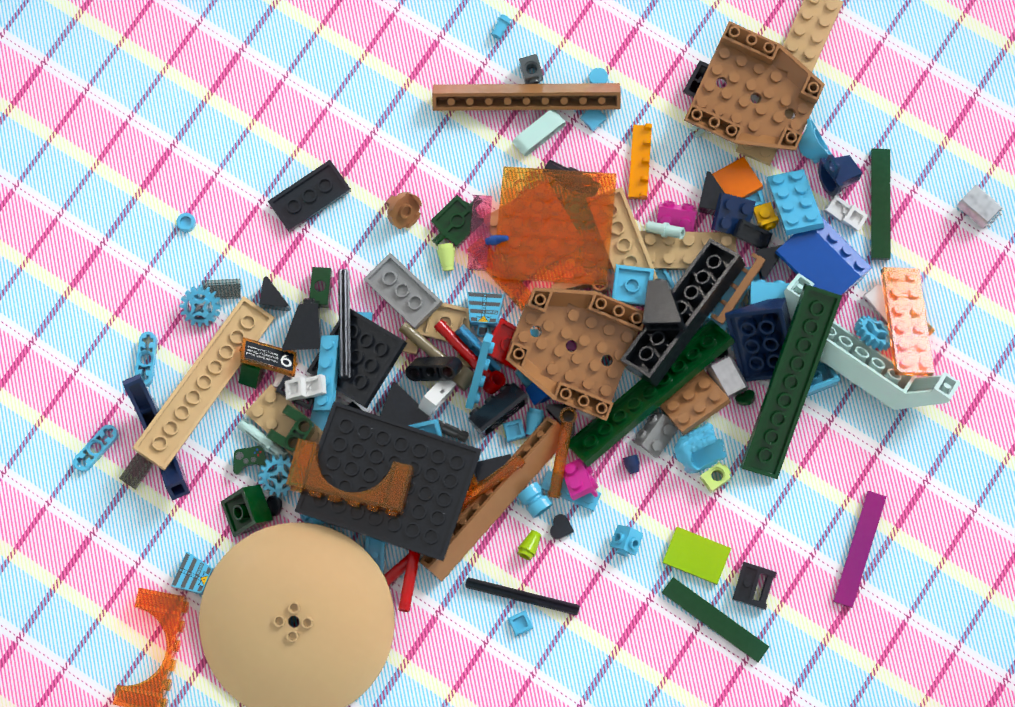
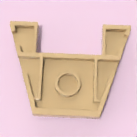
[402,303,472,369]

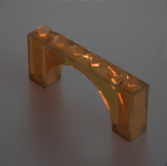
[286,438,414,516]
[113,588,189,707]

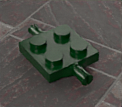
[430,195,484,248]

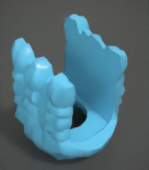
[674,423,726,474]

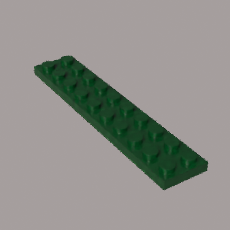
[740,283,842,479]
[565,320,735,467]

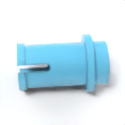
[491,14,511,40]

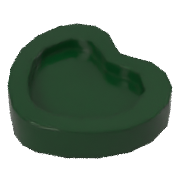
[735,390,756,406]

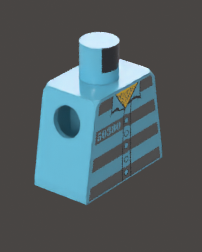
[467,292,504,337]
[171,551,214,595]

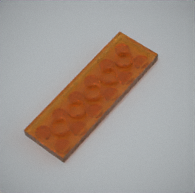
[881,267,935,376]

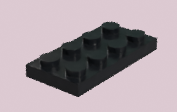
[268,160,351,233]

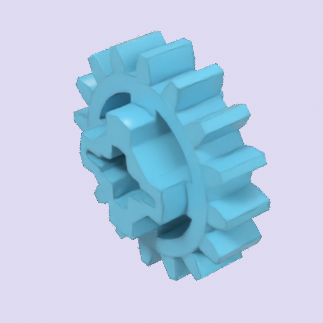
[179,285,222,327]
[854,315,895,351]
[258,454,301,497]

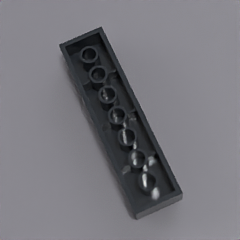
[620,238,746,387]

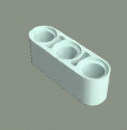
[512,110,566,156]

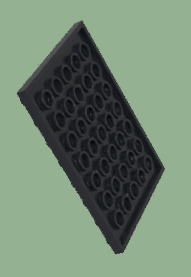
[295,401,482,562]

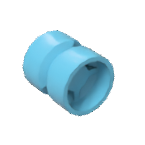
[517,482,553,519]

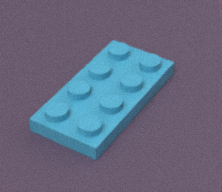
[767,169,824,236]

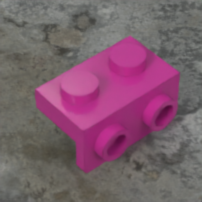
[657,200,697,232]
[561,459,599,501]

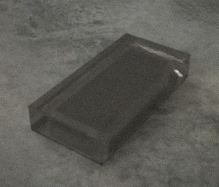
[202,278,241,300]
[119,453,153,490]

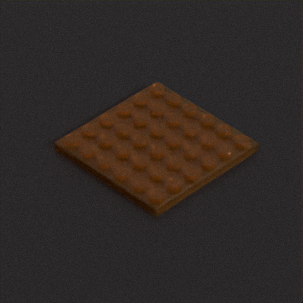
[492,166,617,286]

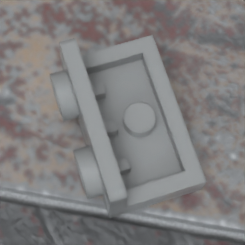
[633,412,678,458]

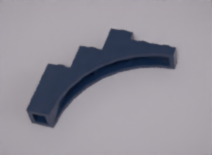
[122,374,190,501]

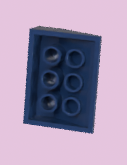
[725,297,791,382]

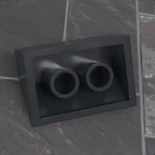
[468,382,528,439]

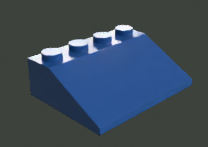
[775,216,872,295]

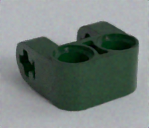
[266,404,315,453]

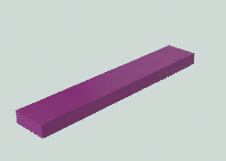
[833,491,887,608]

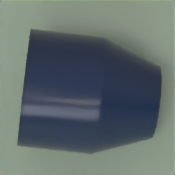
[623,454,640,474]

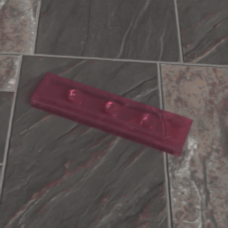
[467,195,493,271]

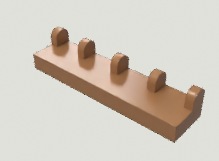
[710,253,766,325]

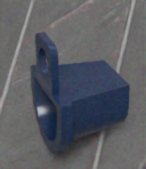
[818,154,862,197]

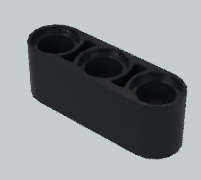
[405,356,463,381]

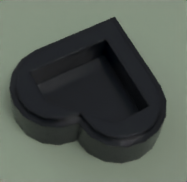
[550,514,574,540]

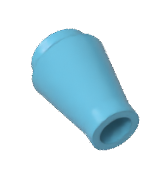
[525,407,545,435]

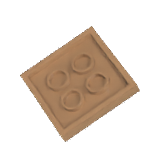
[659,369,731,436]

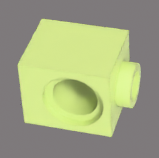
[700,462,731,493]

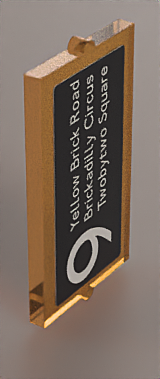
[239,337,298,377]

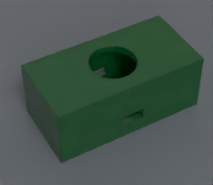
[309,267,333,308]

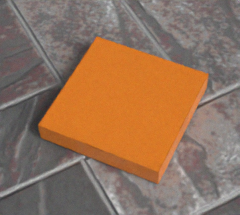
[712,156,763,198]

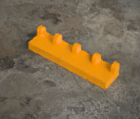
[628,123,652,200]

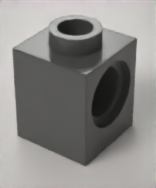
[519,54,543,84]

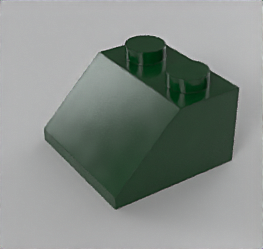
[221,484,273,537]

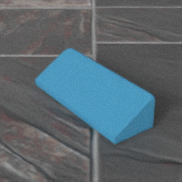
[455,324,503,372]

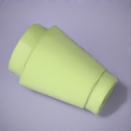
[436,243,455,271]

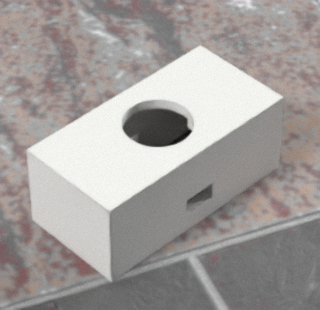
[418,380,456,416]

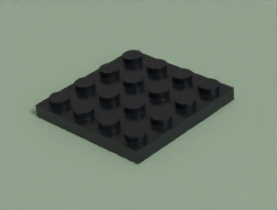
[307,308,407,409]

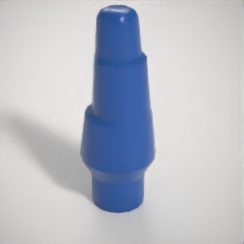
[485,235,509,246]

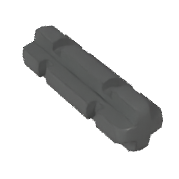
[439,420,469,443]

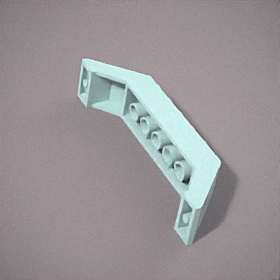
[784,273,961,410]

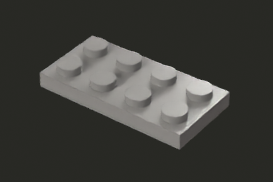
[364,253,443,330]

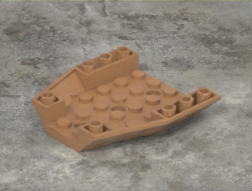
[684,21,825,151]
[506,287,644,421]

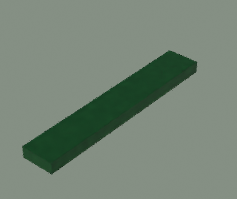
[871,148,891,260]
[661,577,769,663]

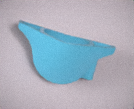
[798,117,832,164]

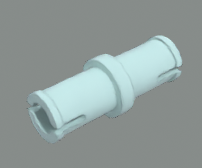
[645,221,685,239]

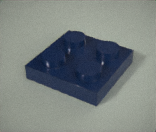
[711,192,756,235]

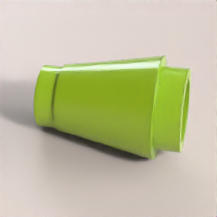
[517,530,542,560]

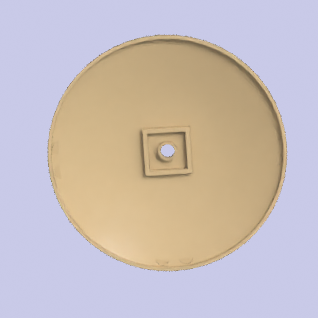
[199,523,395,707]

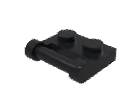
[732,562,777,610]

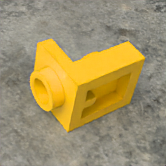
[753,202,779,231]

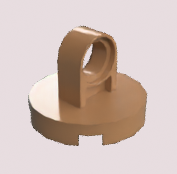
[385,192,422,229]

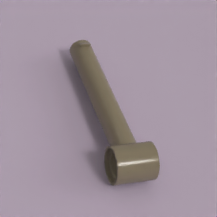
[399,322,474,391]

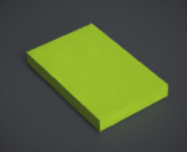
[662,527,731,585]

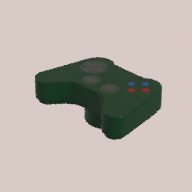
[233,446,267,475]

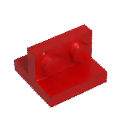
[488,318,516,371]

